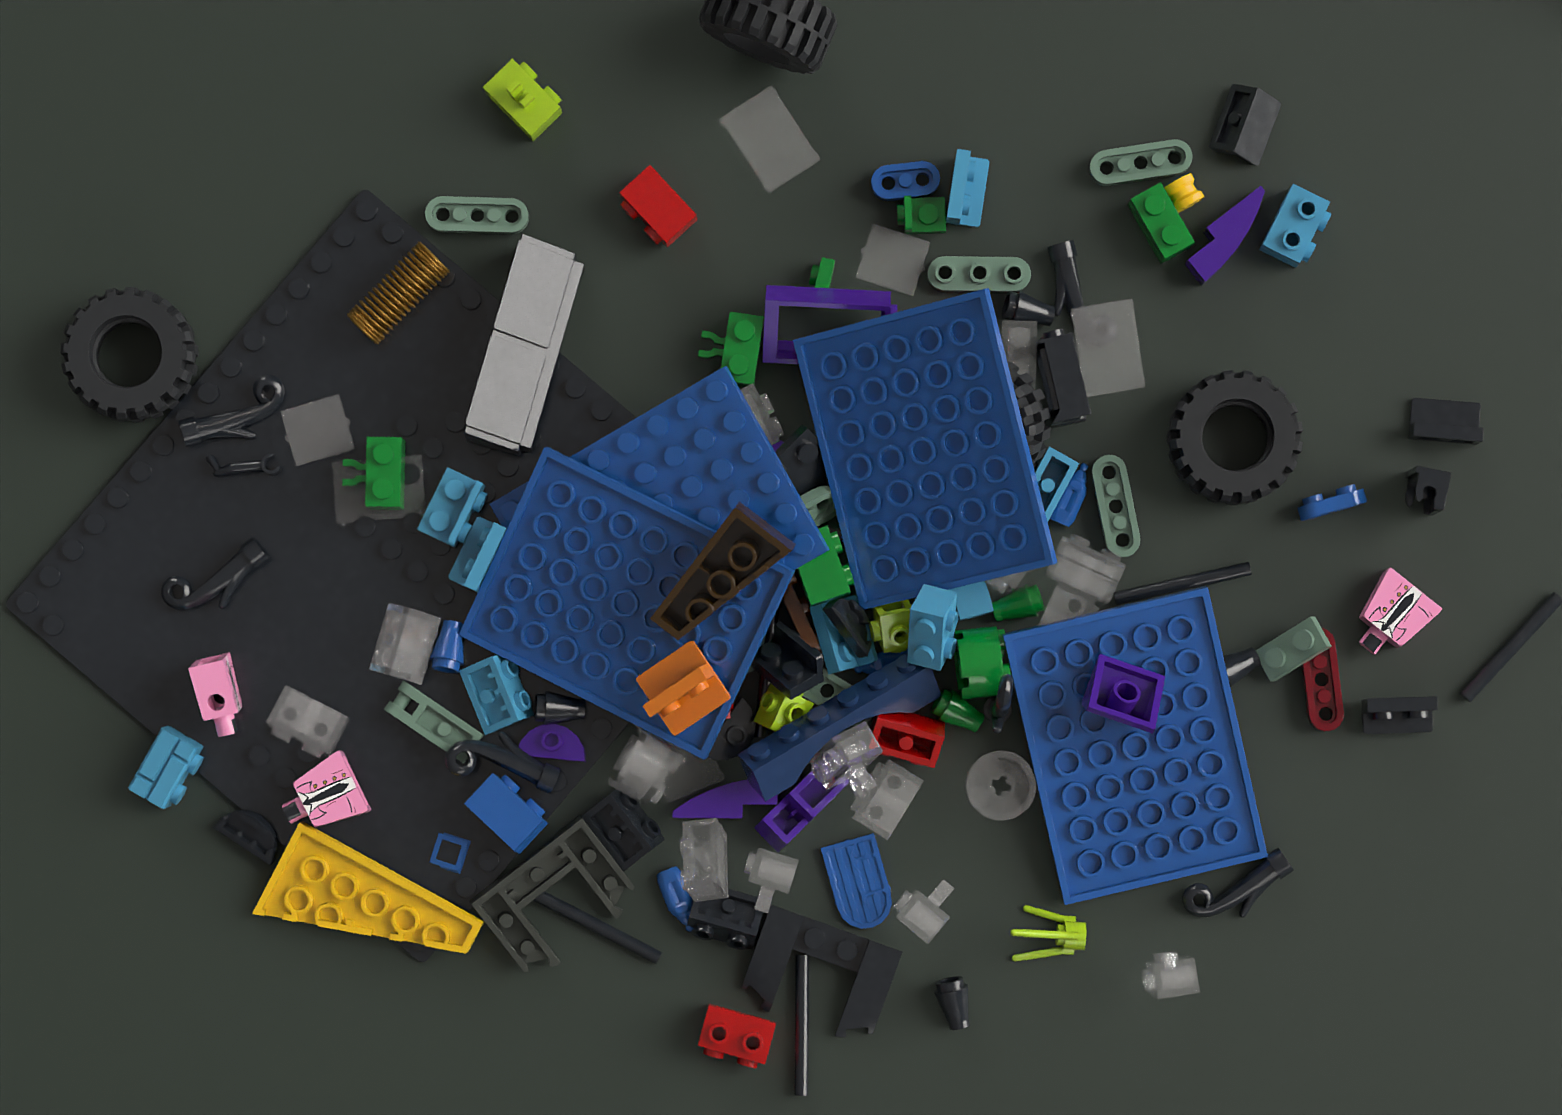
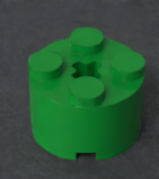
[954,626,1010,700]

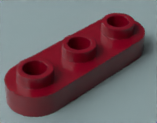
[1301,628,1344,731]

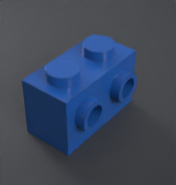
[464,773,548,854]

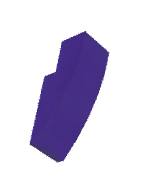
[1185,186,1265,286]
[754,750,858,853]
[673,779,778,818]

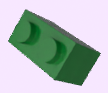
[1127,182,1195,264]

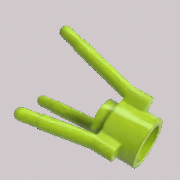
[1010,905,1087,962]

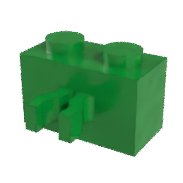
[698,311,764,389]
[342,437,405,510]

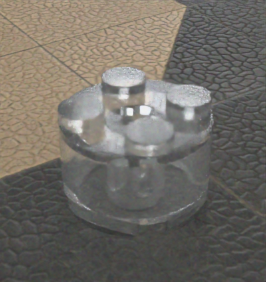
[608,727,683,805]
[965,751,1036,821]

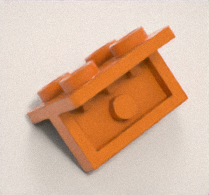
[636,641,731,736]

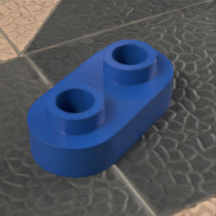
[871,161,940,201]
[1297,484,1367,521]

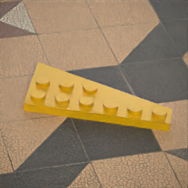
[252,821,484,954]

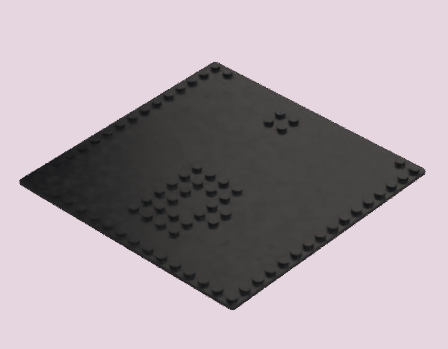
[6,190,637,962]

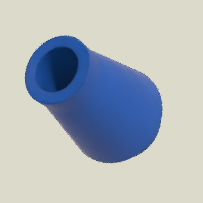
[430,620,464,673]

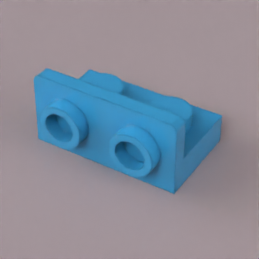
[946,149,989,228]
[417,467,488,548]
[449,517,507,593]
[809,595,878,675]
[459,655,534,735]

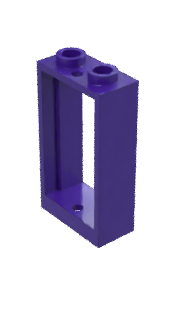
[762,285,897,364]

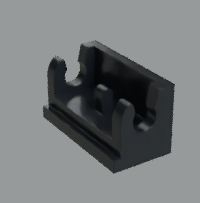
[1405,465,1451,515]

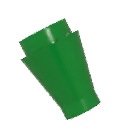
[992,584,1045,622]
[930,688,985,733]

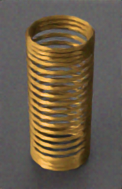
[347,242,450,344]

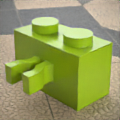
[483,58,562,141]

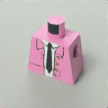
[1359,567,1442,655]
[188,652,242,737]
[282,750,371,827]

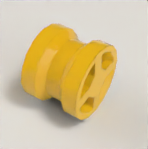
[1164,173,1205,213]

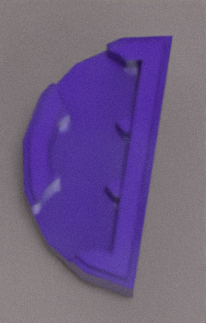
[519,724,586,762]

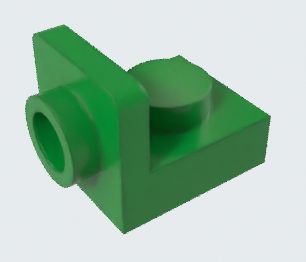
[897,195,946,234]
[796,257,835,308]

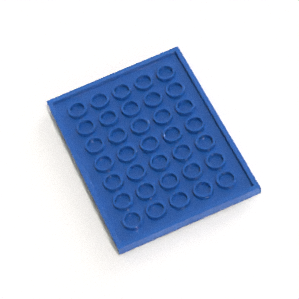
[793,288,1058,609]
[490,366,830,570]
[459,447,795,760]
[1002,586,1268,905]

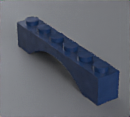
[737,653,942,802]

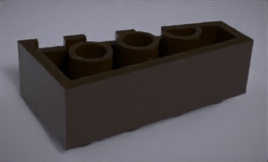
[650,501,796,640]

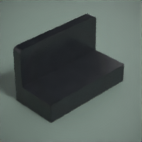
[1209,84,1281,166]
[1408,398,1484,445]

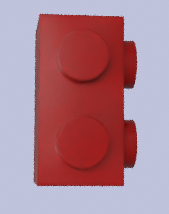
[619,165,698,248]
[868,712,945,768]
[698,1004,776,1068]

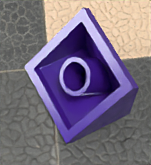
[1081,654,1165,734]

